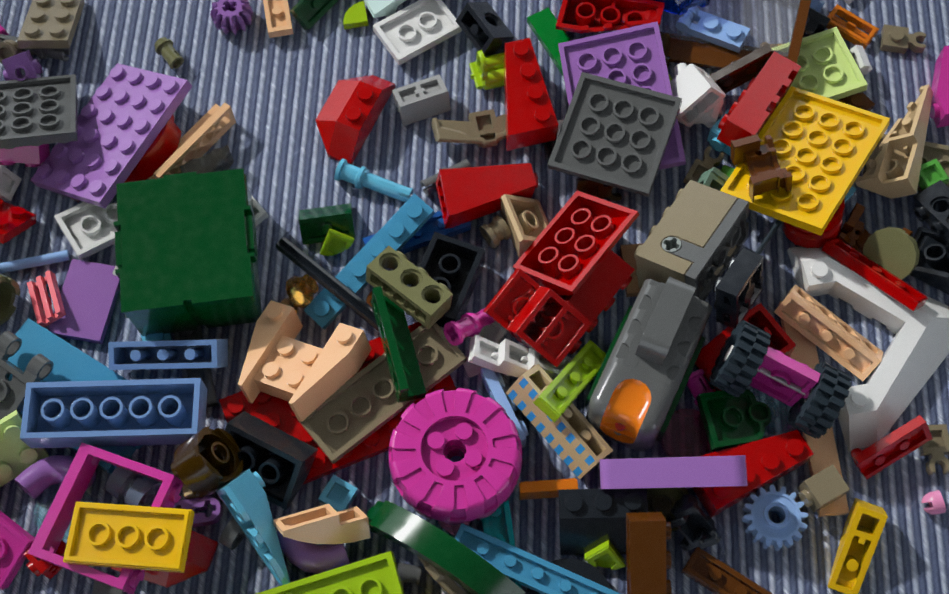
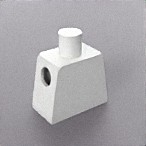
[670,63,726,128]

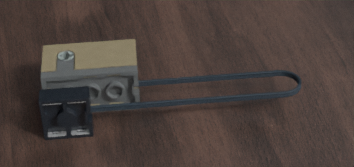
[634,100,837,329]

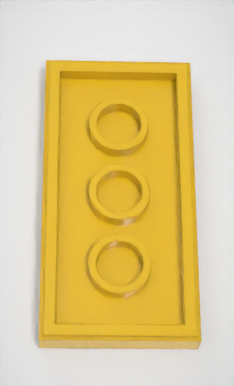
[63,501,195,573]

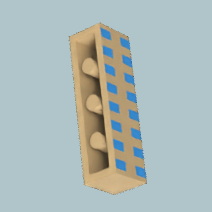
[506,364,613,480]

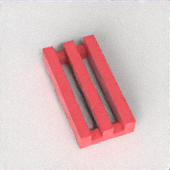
[27,270,66,328]

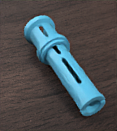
[334,158,414,202]

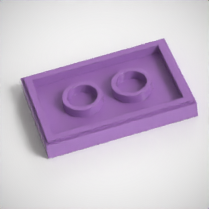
[48,259,120,344]

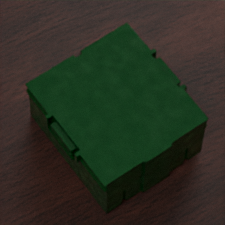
[113,168,262,336]

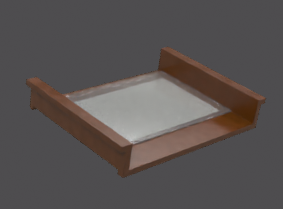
[652,0,811,70]

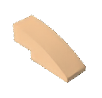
[273,504,371,544]

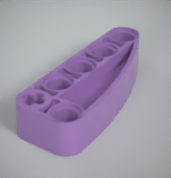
[599,455,748,489]

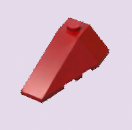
[556,0,665,33]

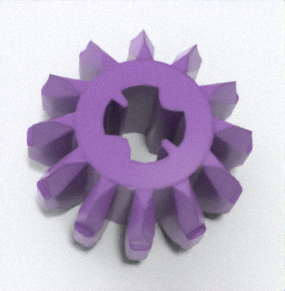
[210,0,253,35]

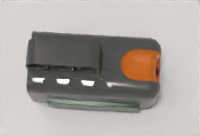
[585,276,713,452]

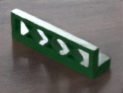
[371,286,427,403]

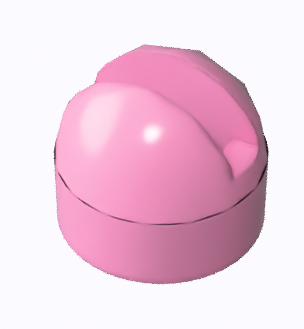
[921,490,946,515]

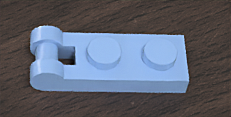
[676,4,751,53]

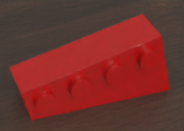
[504,38,558,151]
[717,51,801,147]
[563,250,635,355]
[692,430,814,518]

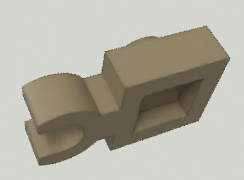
[880,24,926,54]
[683,147,724,184]
[918,424,949,475]

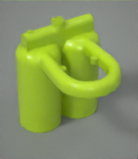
[469,50,504,90]

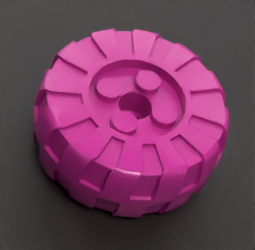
[389,388,522,525]

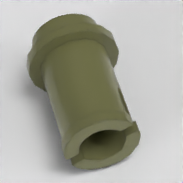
[154,37,184,69]

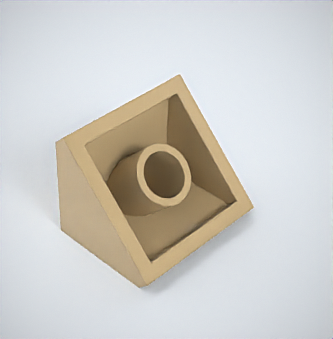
[501,194,549,258]

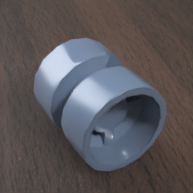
[105,467,162,507]

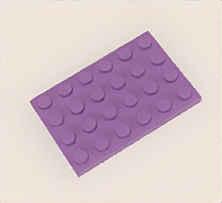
[558,21,686,170]
[30,63,193,209]

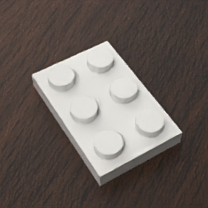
[373,0,462,66]

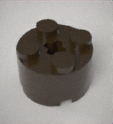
[171,426,244,498]

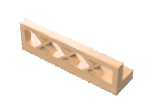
[148,103,236,180]
[774,284,884,381]

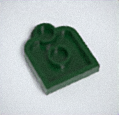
[696,389,772,451]

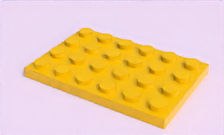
[720,86,890,236]

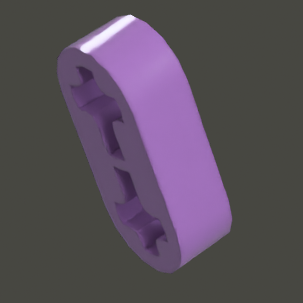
[173,496,223,528]

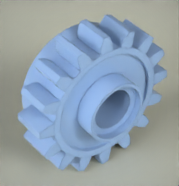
[741,484,808,551]

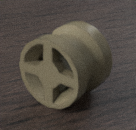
[479,215,512,249]

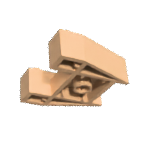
[238,300,372,422]

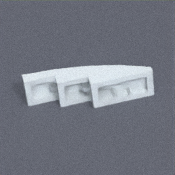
[468,334,572,380]

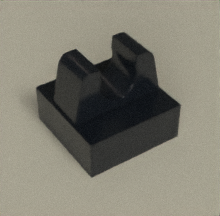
[803,8,831,38]

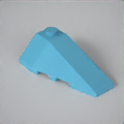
[216,469,290,586]

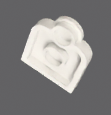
[54,202,118,260]

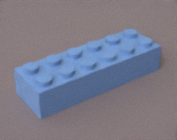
[20,378,208,448]

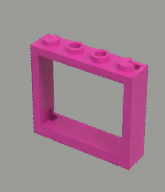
[28,442,184,594]

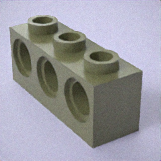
[366,246,453,329]

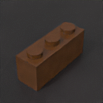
[626,512,672,594]

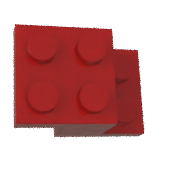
[483,268,592,367]

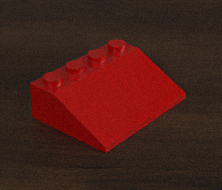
[513,191,639,295]

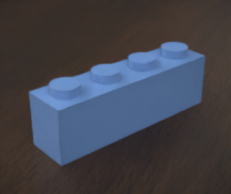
[108,339,228,370]

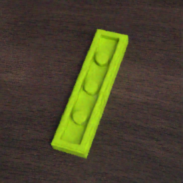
[533,340,606,423]

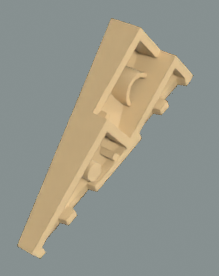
[855,84,933,199]

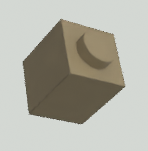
[797,465,850,513]

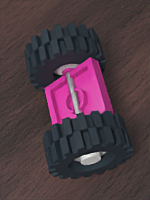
[709,320,851,439]

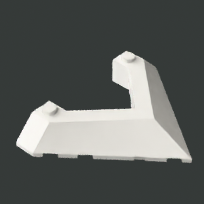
[787,246,949,452]

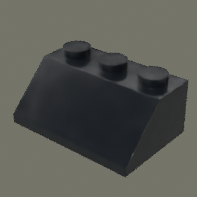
[225,411,318,510]
[558,488,648,555]

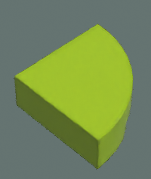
[343,1,368,30]
[320,229,355,256]
[584,540,626,570]

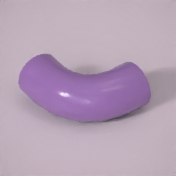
[14,455,96,500]
[277,531,350,574]

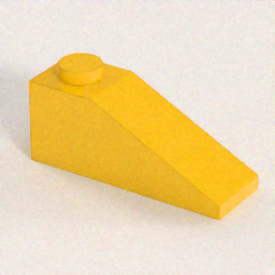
[827,498,888,594]

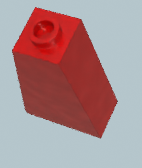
[436,163,538,229]

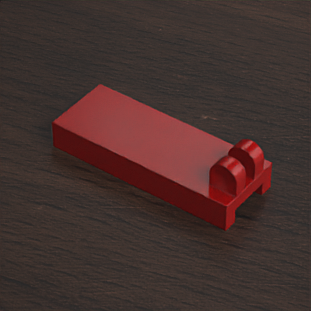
[851,415,933,480]

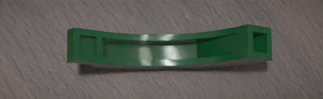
[367,500,526,594]

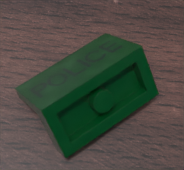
[299,203,355,245]

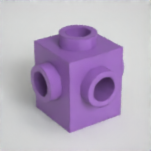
[1,50,43,81]

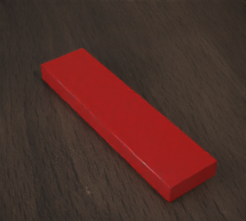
[822,238,928,311]

